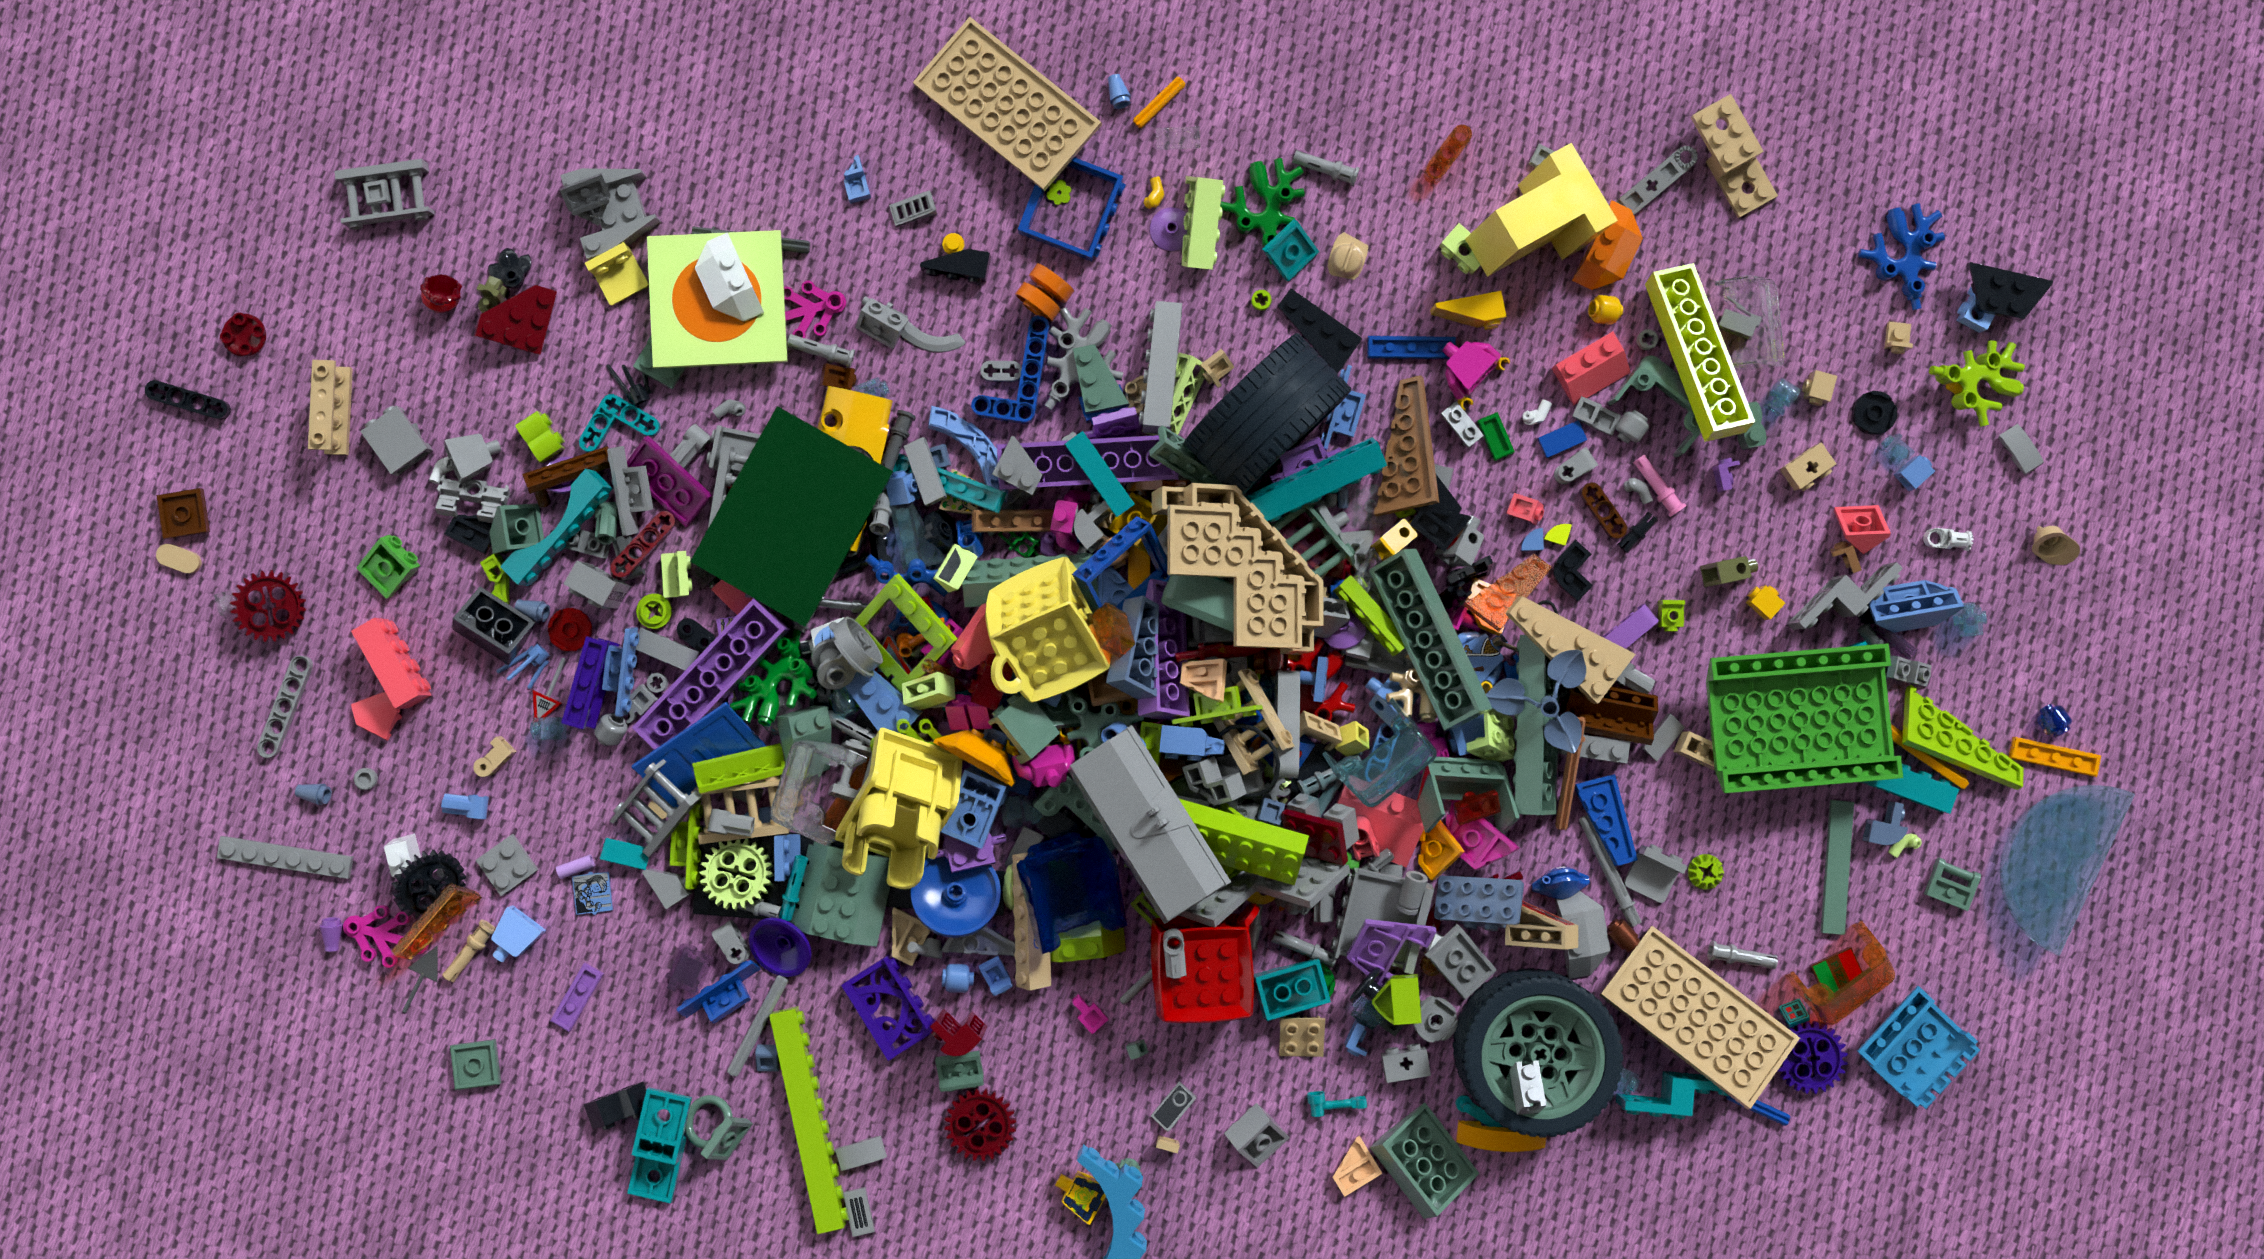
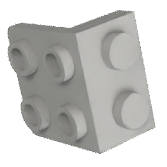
[1624,844,1688,903]

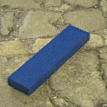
[1367,336,1456,359]

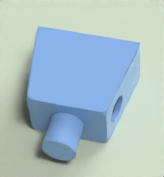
[491,905,546,962]

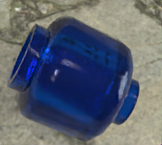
[2037,704,2072,738]

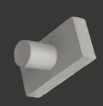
[1315,504,1350,550]

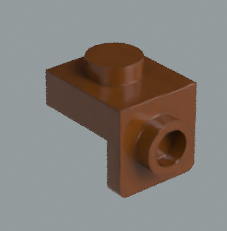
[820,363,856,390]

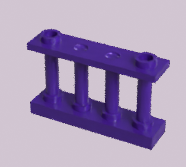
[561,636,620,729]

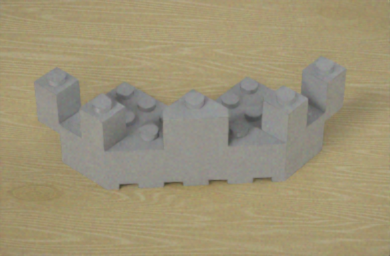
[1178,793,1359,928]

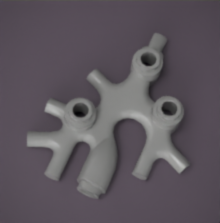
[1045,307,1123,410]

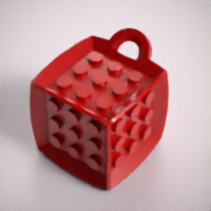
[1151,902,1260,1023]

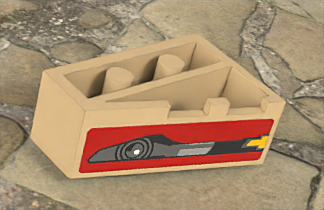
[1505,901,1578,950]

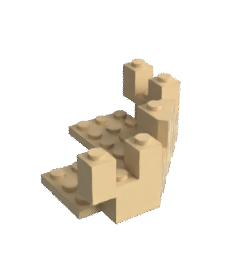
[1152,483,1324,655]

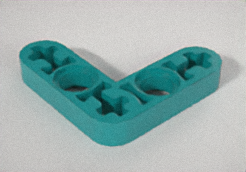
[579,394,661,452]

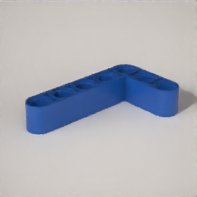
[971,315,1050,424]

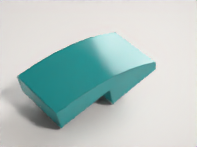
[599,838,649,870]

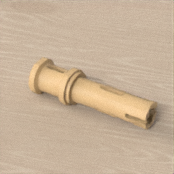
[442,919,496,982]

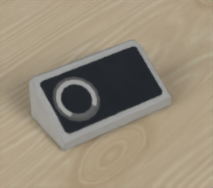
[1151,1081,1196,1132]

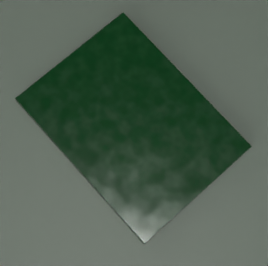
[690,406,894,627]

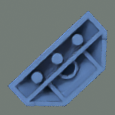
[1868,580,1964,633]

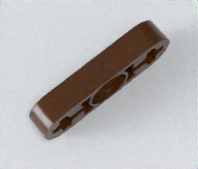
[1580,482,1627,539]

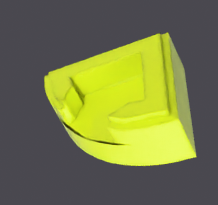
[1543,524,1572,546]

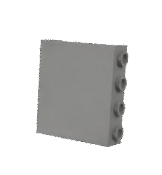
[1331,867,1434,974]

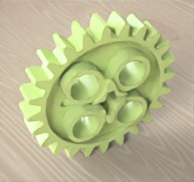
[700,838,774,911]

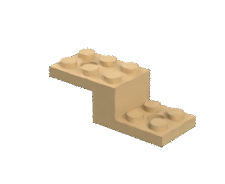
[1690,94,1778,218]

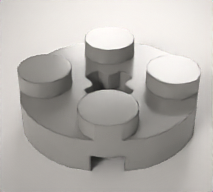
[1413,996,1458,1042]

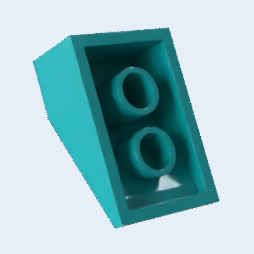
[1254,959,1331,1021]

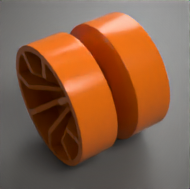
[1015,263,1074,322]

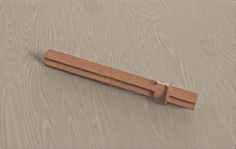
[1555,717,1586,830]

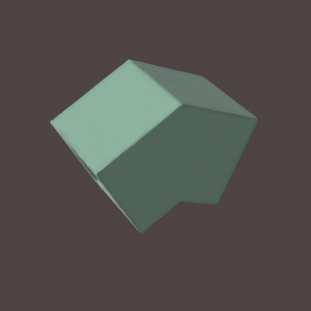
[1126,1039,1149,1060]

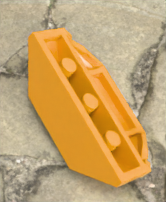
[933,728,1016,787]

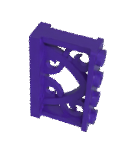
[841,954,934,1061]

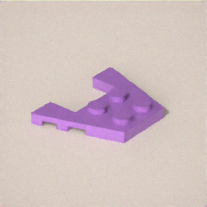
[1346,919,1436,987]

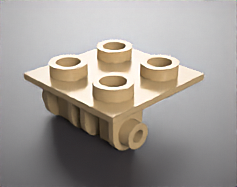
[1279,1015,1325,1057]

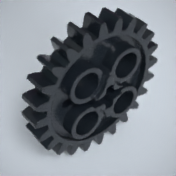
[391,850,466,920]

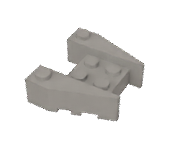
[560,168,661,260]

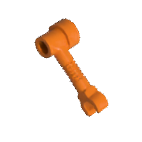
[896,618,950,657]

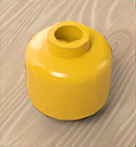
[1588,295,1623,325]

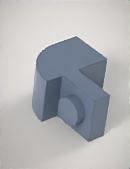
[1862,801,1908,845]

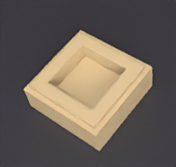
[1156,1135,1180,1154]

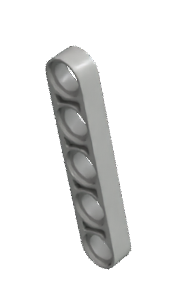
[257,655,313,758]

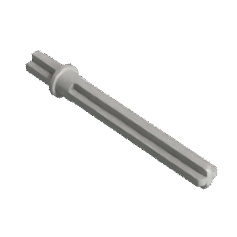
[1579,815,1642,927]

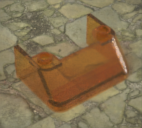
[1785,920,1895,1025]

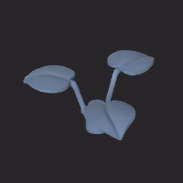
[1486,650,1586,754]

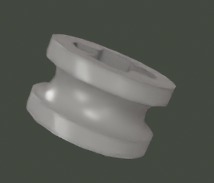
[1636,329,1658,350]
[647,673,668,693]

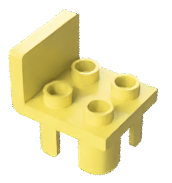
[835,728,963,889]

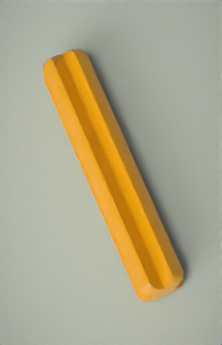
[1133,76,1185,129]

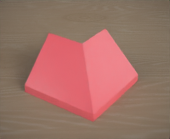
[1834,505,1891,555]

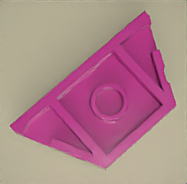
[1446,800,1520,870]

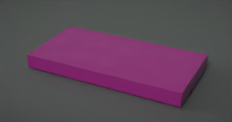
[627,436,713,528]

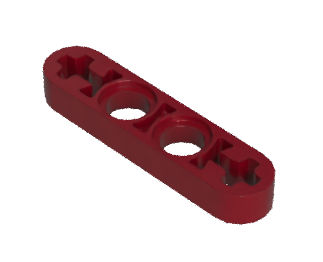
[610,511,675,580]

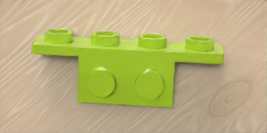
[1172,686,1263,727]
[670,800,703,890]

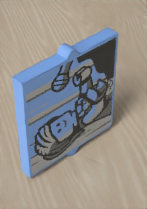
[572,872,613,915]

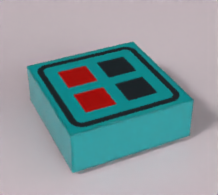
[1779,999,1810,1028]

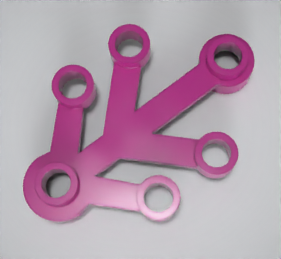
[784,280,846,339]
[343,905,429,968]

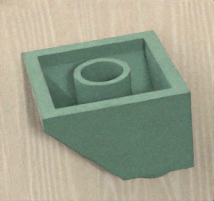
[489,503,544,554]

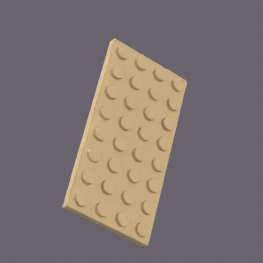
[913,17,1102,191]
[1599,926,1800,1110]

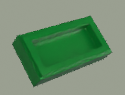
[1477,412,1515,461]

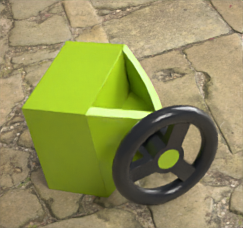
[1349,967,1422,1025]

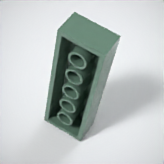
[962,552,1098,607]

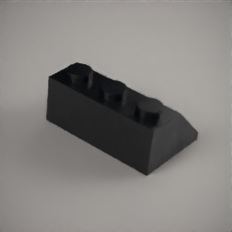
[453,587,536,665]

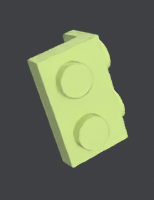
[660,551,692,598]

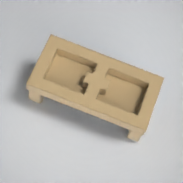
[1300,711,1342,751]

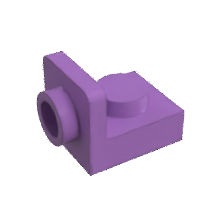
[1712,458,1740,492]

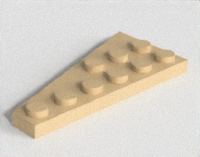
[1505,596,1636,704]

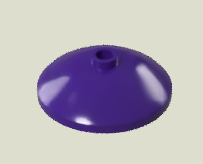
[749,918,811,977]

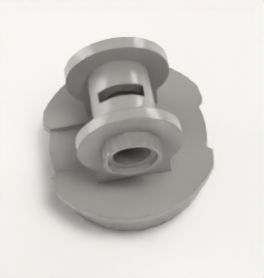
[811,617,883,689]

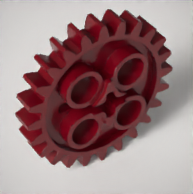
[229,570,306,642]
[944,1087,1017,1161]

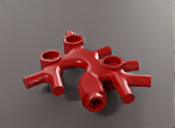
[1281,639,1355,721]

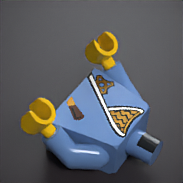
[1458,631,1508,694]

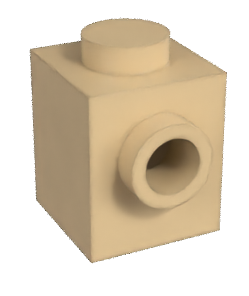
[1802,370,1837,406]

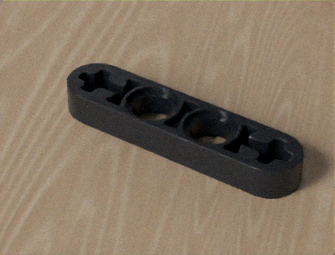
[145,380,231,420]

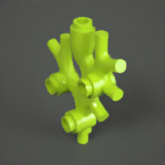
[1929,340,2025,427]

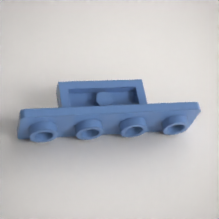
[1321,365,1366,451]
[602,627,639,717]

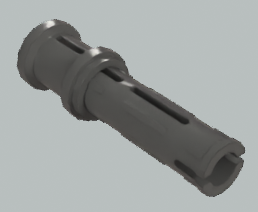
[881,410,916,471]

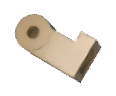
[473,736,517,777]

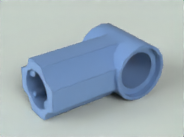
[441,793,489,819]

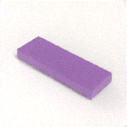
[550,963,604,1032]

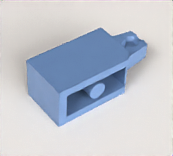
[1159,725,1225,762]

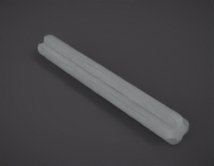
[727,975,788,1077]

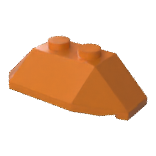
[1572,200,1643,290]

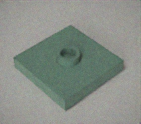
[450,1039,501,1090]

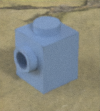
[1894,455,1935,491]
[886,470,920,506]

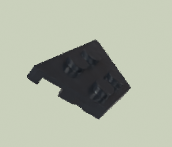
[1966,262,2053,321]

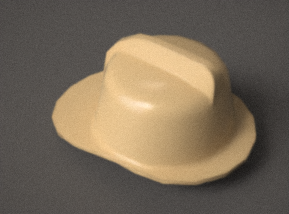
[1328,232,1368,280]
[2032,526,2080,565]

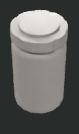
[1397,871,1428,915]

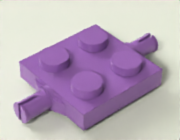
[1084,407,1143,439]
[1270,437,1342,483]
[932,822,1007,874]

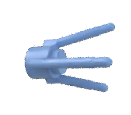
[496,643,550,689]

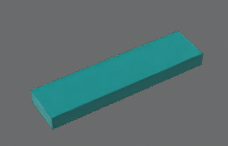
[1064,431,1135,517]

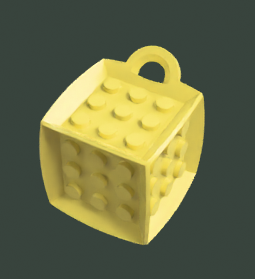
[985,557,1111,703]

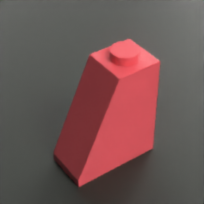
[951,603,995,670]

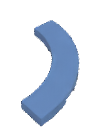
[928,406,1008,502]

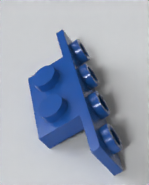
[676,960,761,1024]

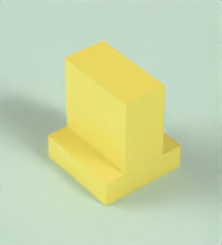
[1465,143,1618,277]

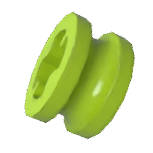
[1251,290,1271,311]

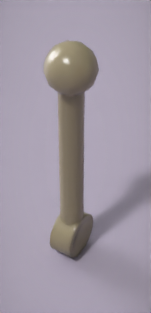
[1492,637,1518,652]

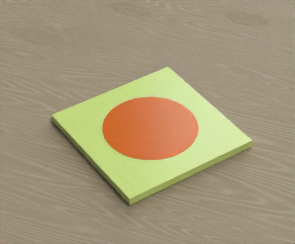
[647,230,788,369]

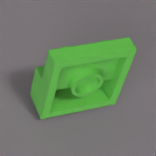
[356,535,421,599]

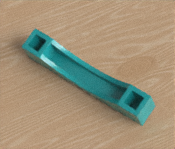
[500,468,613,586]

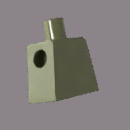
[1700,556,1758,587]

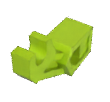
[480,554,510,604]

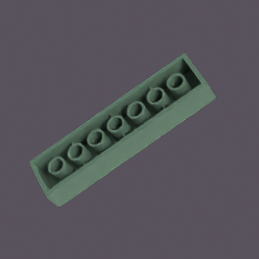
[1369,548,1493,730]
[1513,635,1560,815]

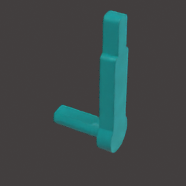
[1455,1095,1507,1128]

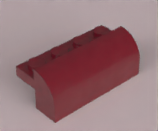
[930,1008,988,1056]

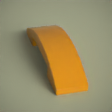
[1456,1120,1546,1152]

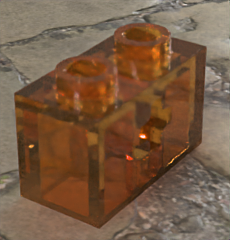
[1091,602,1135,658]

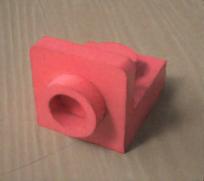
[1507,493,1544,526]

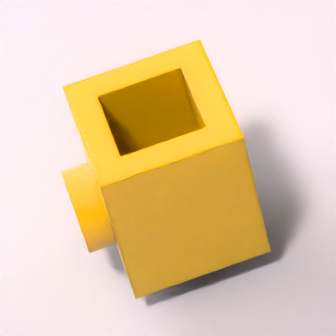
[1745,585,1785,620]

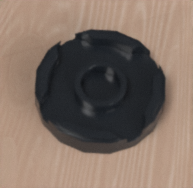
[1852,391,1897,435]

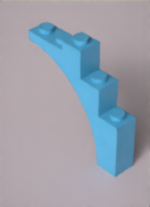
[1077,1144,1147,1259]

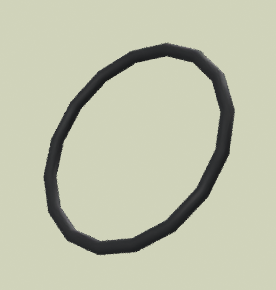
[1211,723,1280,799]

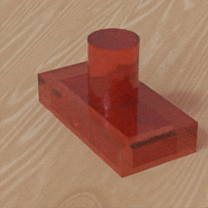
[1453,789,1501,826]

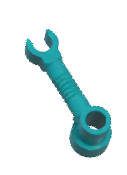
[1307,1091,1367,1117]

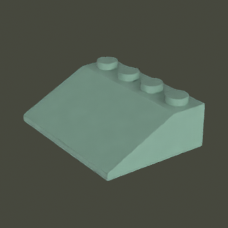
[1370,1103,1479,1219]

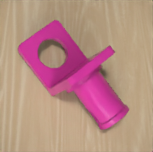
[1452,602,1481,632]

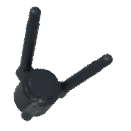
[606,364,652,406]

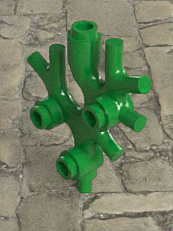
[1220,158,1305,265]
[730,630,817,727]

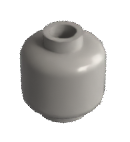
[1615,410,1649,444]
[594,713,628,746]

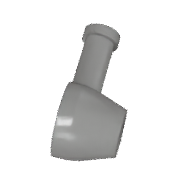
[907,938,942,959]

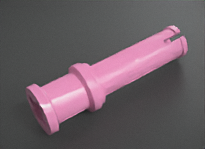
[1633,454,1687,517]

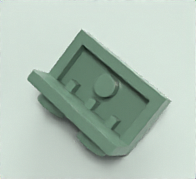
[935,1051,984,1092]

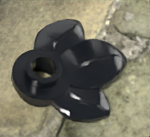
[488,248,532,289]

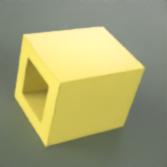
[1335,721,1370,757]

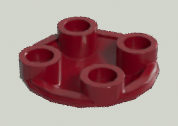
[220,312,266,356]

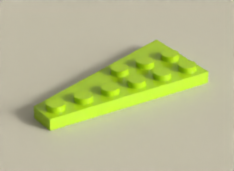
[1902,684,2024,790]

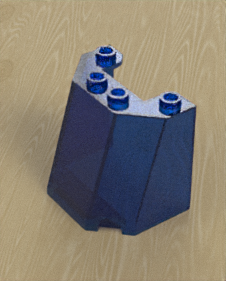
[1016,832,1127,954]

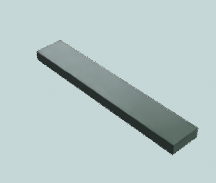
[1821,800,1854,935]

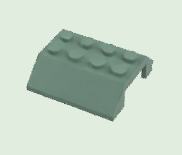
[791,841,891,947]

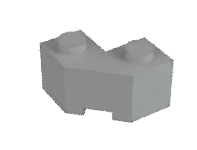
[1182,756,1247,806]

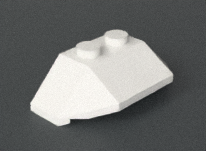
[695,233,764,322]

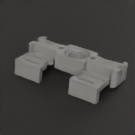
[435,475,510,523]

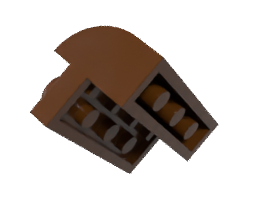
[1562,687,1659,745]

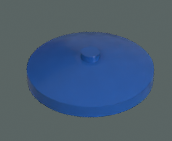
[911,856,1001,938]

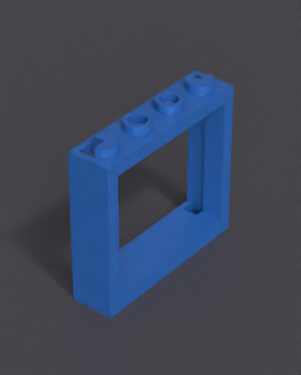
[1018,157,1126,262]
[1072,516,1171,637]

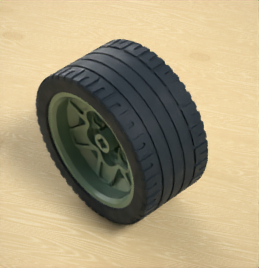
[1184,333,1351,495]
[1453,968,1623,1138]

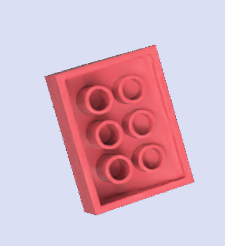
[1335,775,1424,867]

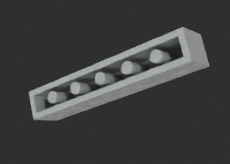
[1139,301,1182,434]

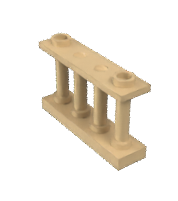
[308,360,353,455]
[1214,669,1295,775]
[691,776,791,844]

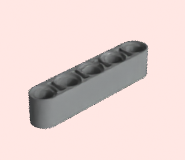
[1273,670,1300,778]

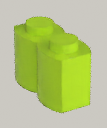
[515,411,565,463]

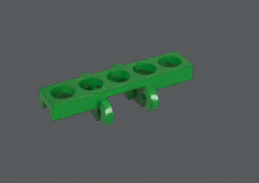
[998,532,1040,558]

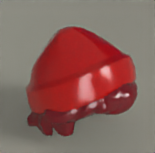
[420,274,462,313]

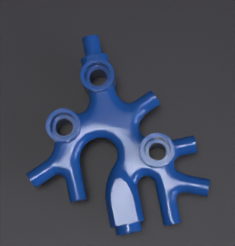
[1858,203,1945,310]
[865,554,952,637]

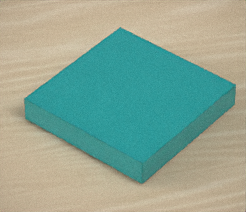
[1262,219,1320,282]

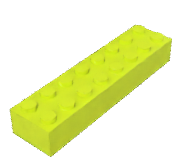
[1645,263,1755,442]

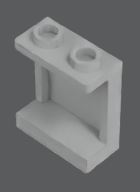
[360,406,433,476]
[706,425,760,475]

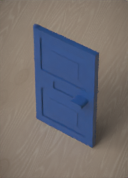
[631,702,766,808]

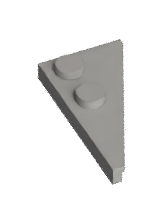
[941,926,1015,956]

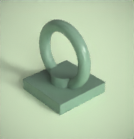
[685,1095,753,1160]

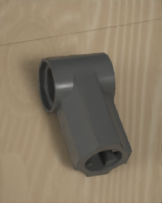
[612,535,645,582]

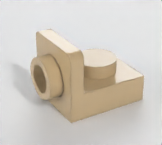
[1884,321,1913,354]

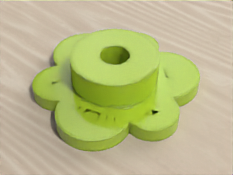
[1047,180,1071,205]

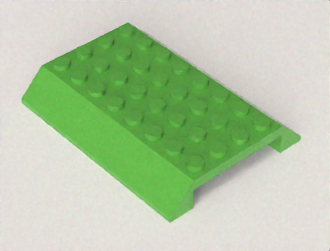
[1706,643,1903,793]

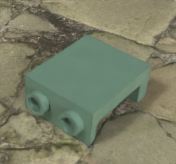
[988,693,1060,764]

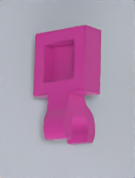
[1072,994,1109,1034]

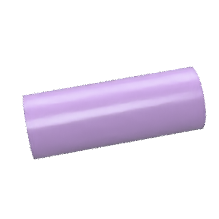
[556,855,595,879]

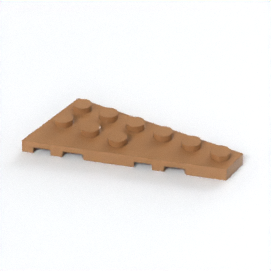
[1373,375,1439,517]

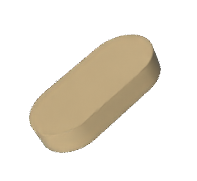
[156,544,202,574]

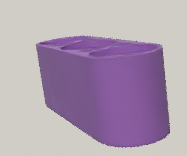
[1603,603,1659,649]

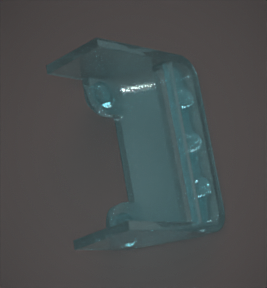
[1323,698,1437,807]

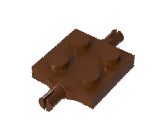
[1125,479,1191,498]

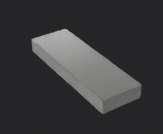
[904,437,947,507]

